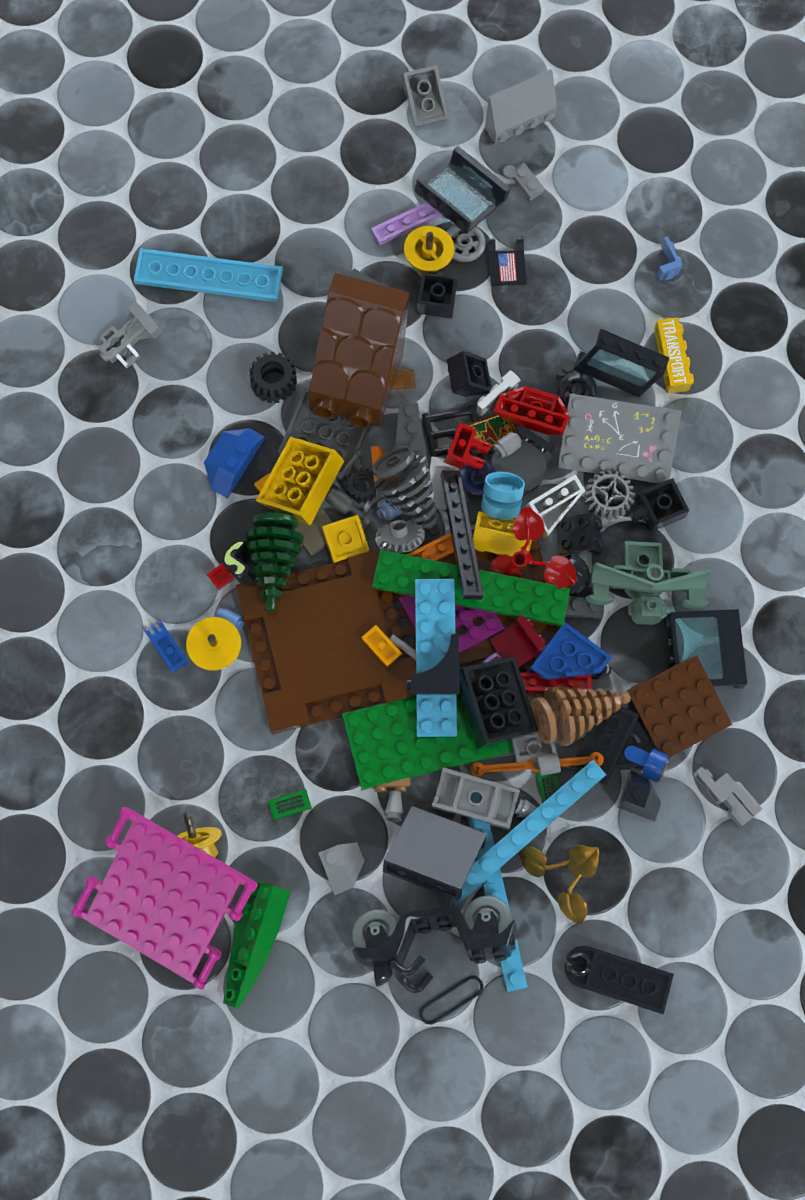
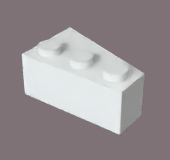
[524,475,585,539]

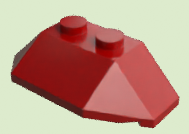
[494,386,570,435]

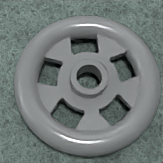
[447,225,486,262]

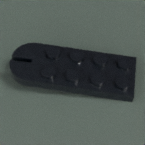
[564,946,674,1014]

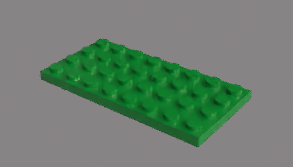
[342,692,514,791]

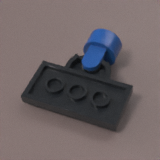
[570,706,670,786]

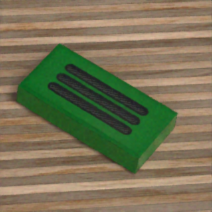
[536,772,560,804]
[268,789,312,821]

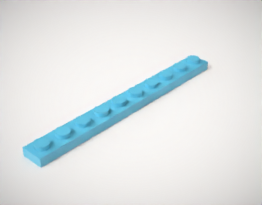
[447,760,606,907]
[467,793,528,992]

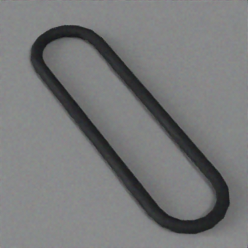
[420,976,483,1025]

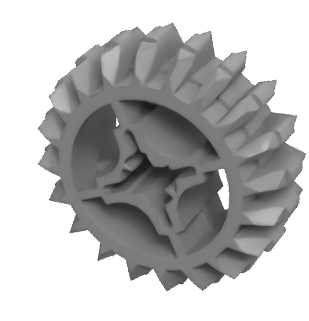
[584,470,635,520]

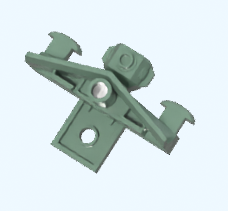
[586,541,713,625]

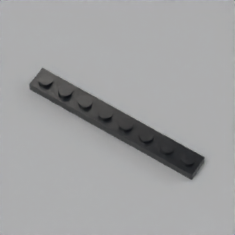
[440,470,483,600]

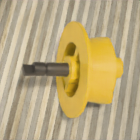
[404,226,454,274]
[176,812,222,858]

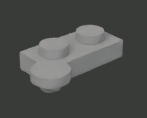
[503,163,545,201]

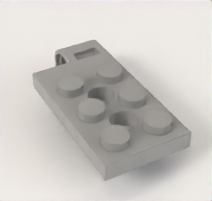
[511,694,561,776]

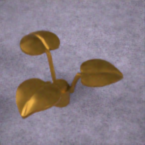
[519,845,599,924]

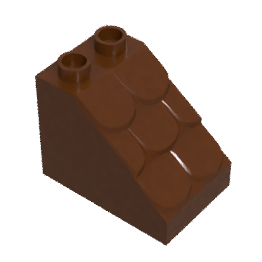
[308,273,410,428]

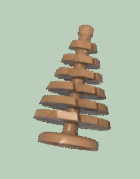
[531,687,630,746]

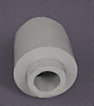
[493,432,522,458]

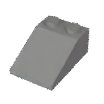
[402,65,449,127]

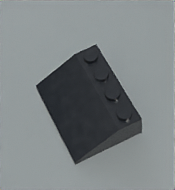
[459,657,539,749]

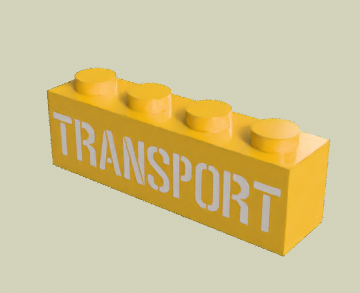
[654,317,694,394]

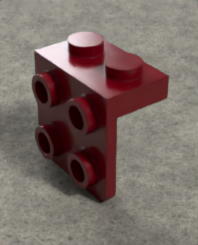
[490,615,545,668]

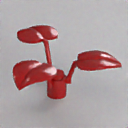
[489,507,576,588]

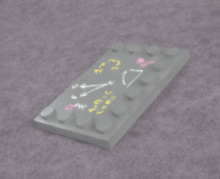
[558,394,682,483]

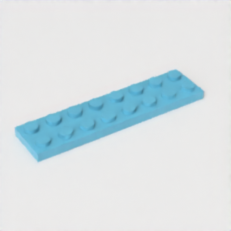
[134,248,283,302]
[415,579,457,737]

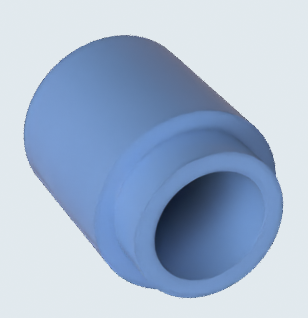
[215,608,244,632]

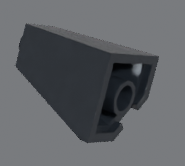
[617,770,661,822]

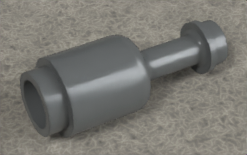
[326,488,373,526]

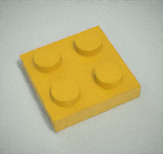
[321,515,370,563]

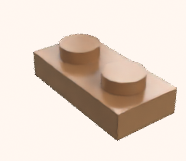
[374,778,410,792]

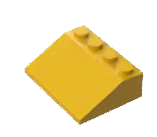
[256,437,344,525]

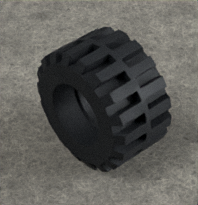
[249,352,297,403]

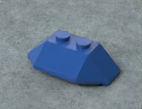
[204,428,265,499]

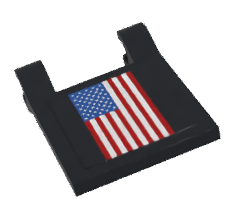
[487,237,527,286]

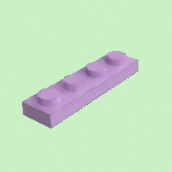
[371,202,442,246]

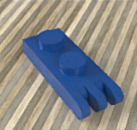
[144,620,189,673]

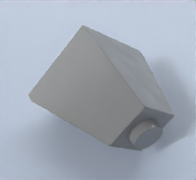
[319,842,364,895]

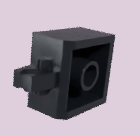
[416,267,458,319]
[630,478,690,532]

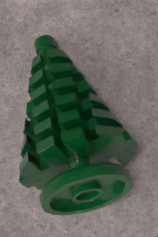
[245,513,304,612]

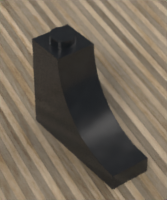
[407,634,459,695]

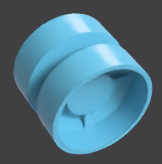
[481,472,525,520]

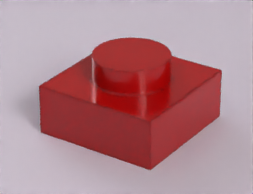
[207,563,234,590]

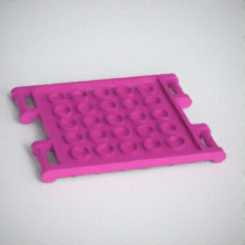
[71,807,258,990]

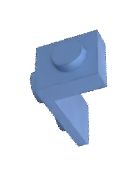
[656,236,682,281]

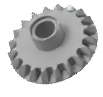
[375,519,425,554]

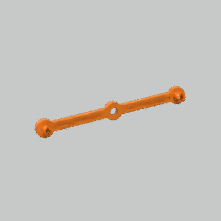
[470,752,604,778]

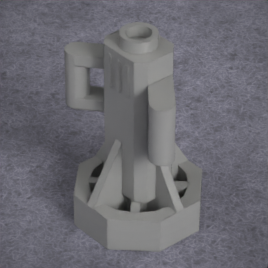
[99,302,163,368]

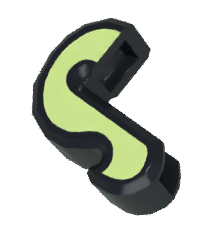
[222,540,256,586]

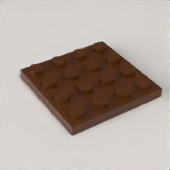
[626,655,732,757]

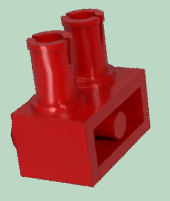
[443,423,491,471]

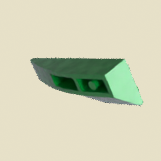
[223,878,291,1009]

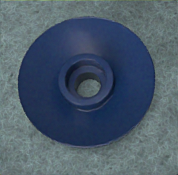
[460,461,496,495]

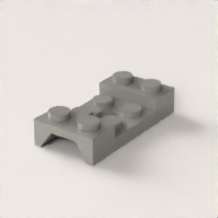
[432,767,520,830]

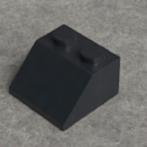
[447,351,492,397]

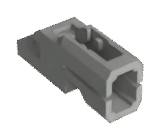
[692,767,762,828]

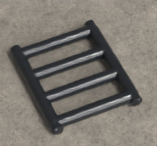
[422,404,488,462]

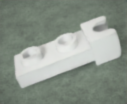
[476,371,521,416]

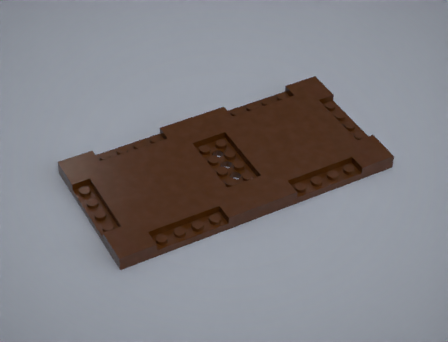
[236,518,561,735]

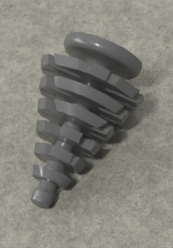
[372,445,440,536]

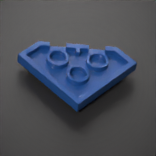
[530,622,612,680]

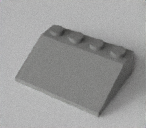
[485,69,557,144]

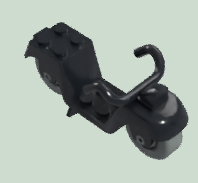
[352,896,517,993]

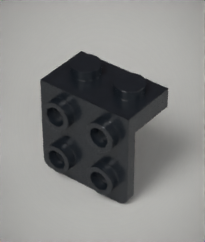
[557,512,603,555]

